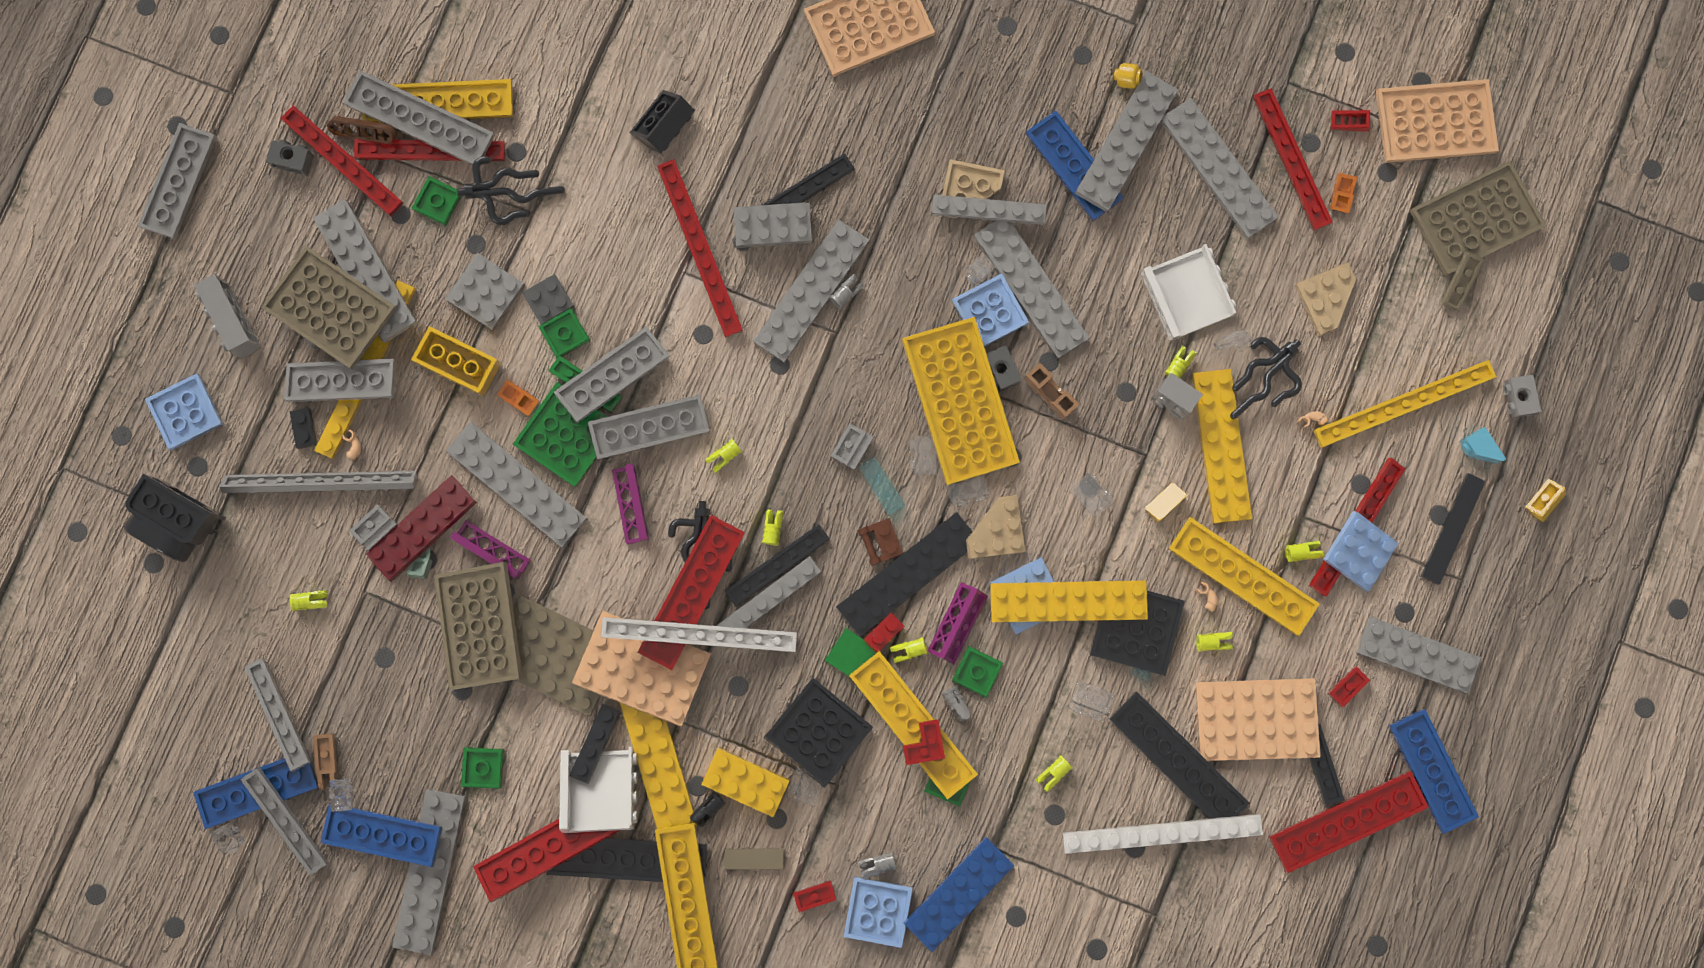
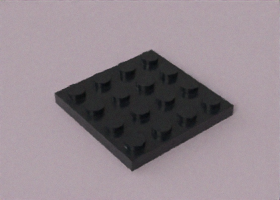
[1089,580,1185,676]
[764,678,873,788]

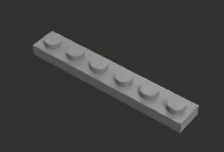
[932,195,1047,225]
[717,556,821,628]
[244,658,311,772]
[240,767,328,875]

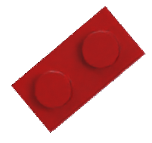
[864,613,905,653]
[1327,666,1370,707]
[793,880,837,912]

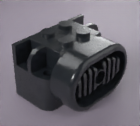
[123,474,227,562]

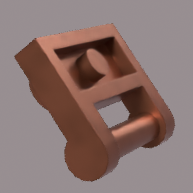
[857,518,903,566]

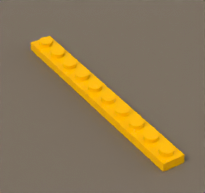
[314,280,416,459]
[1313,360,1497,448]

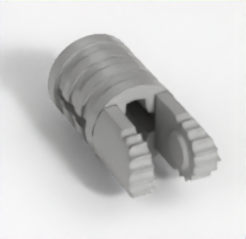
[829,274,864,309]
[941,685,970,722]
[858,852,897,878]

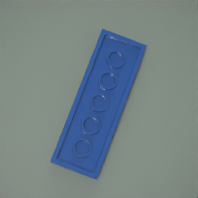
[1026,111,1124,221]
[1388,709,1479,834]
[193,750,319,829]
[320,803,442,867]
[904,837,1014,952]

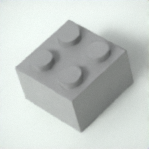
[1151,373,1203,419]

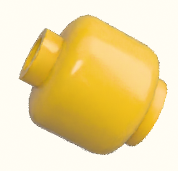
[1114,63,1143,89]

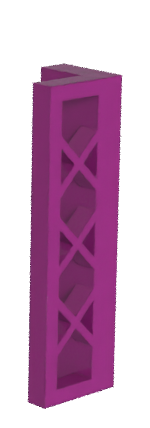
[612,463,649,545]
[450,520,531,580]
[928,582,988,665]

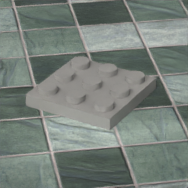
[445,253,525,331]

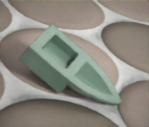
[407,547,433,579]

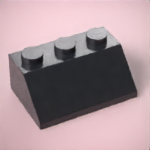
[629,90,695,154]

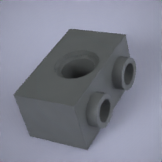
[266,140,314,176]
[987,346,1022,392]

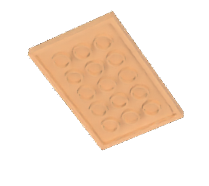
[804,0,935,77]
[1376,79,1499,163]
[572,611,711,727]
[1196,678,1320,761]

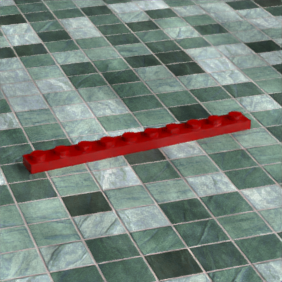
[657,159,743,338]

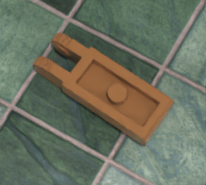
[313,733,338,790]

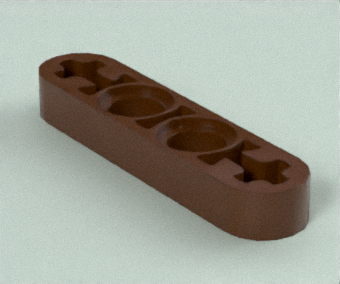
[327,116,397,143]

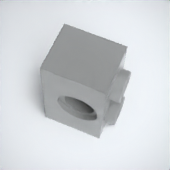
[1503,375,1541,419]

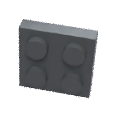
[522,274,575,324]

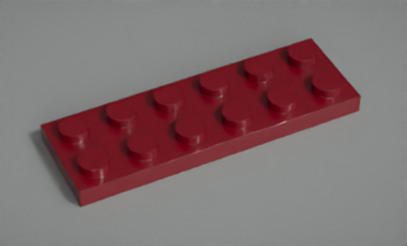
[366,475,477,582]

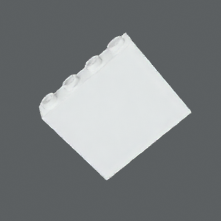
[1140,244,1237,341]
[559,747,637,833]

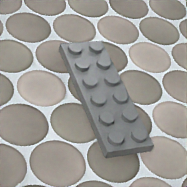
[138,123,217,240]
[554,327,669,423]
[284,359,397,402]
[588,394,709,460]
[1356,617,1481,694]

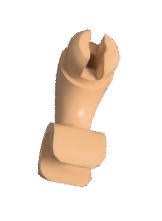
[1296,411,1328,429]
[343,430,361,460]
[1196,582,1218,612]

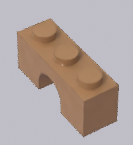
[1024,363,1079,420]

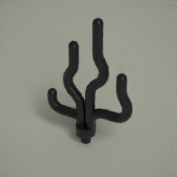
[457,156,565,225]
[1230,337,1302,419]
[668,501,738,609]

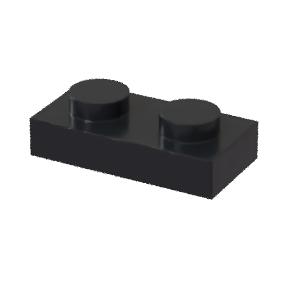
[289,407,317,449]

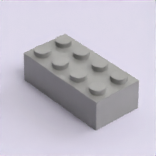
[734,202,812,248]
[194,274,262,359]

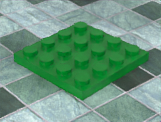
[513,382,608,487]

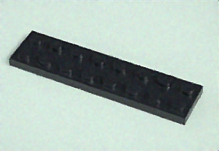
[836,512,973,637]
[1109,691,1250,819]
[546,838,707,882]

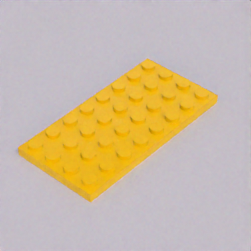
[902,317,1020,485]

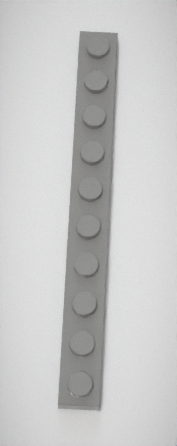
[220,471,418,493]

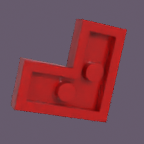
[903,719,945,765]

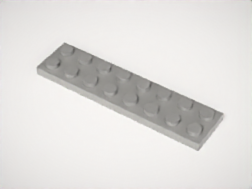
[343,70,495,165]
[1075,71,1178,212]
[1160,98,1278,239]
[313,199,417,343]
[753,219,870,363]
[974,221,1089,360]
[446,422,588,548]
[392,789,466,955]

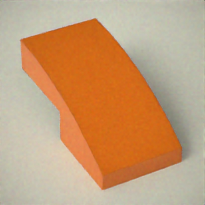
[1330,173,1358,214]
[497,379,539,416]

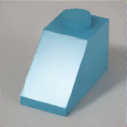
[1459,427,1506,464]

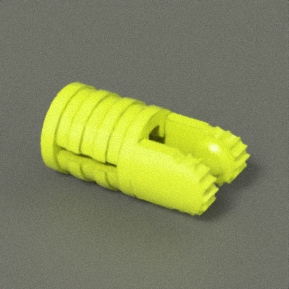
[1165,346,1197,379]
[705,439,742,473]
[762,510,784,546]
[1285,541,1324,562]
[290,590,328,611]
[1196,632,1233,652]
[890,637,928,663]
[1036,755,1073,792]

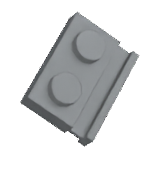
[831,423,874,471]
[349,504,398,551]

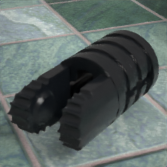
[690,791,726,827]

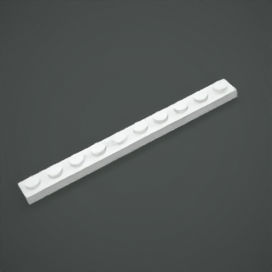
[600,617,797,652]
[1062,814,1263,854]

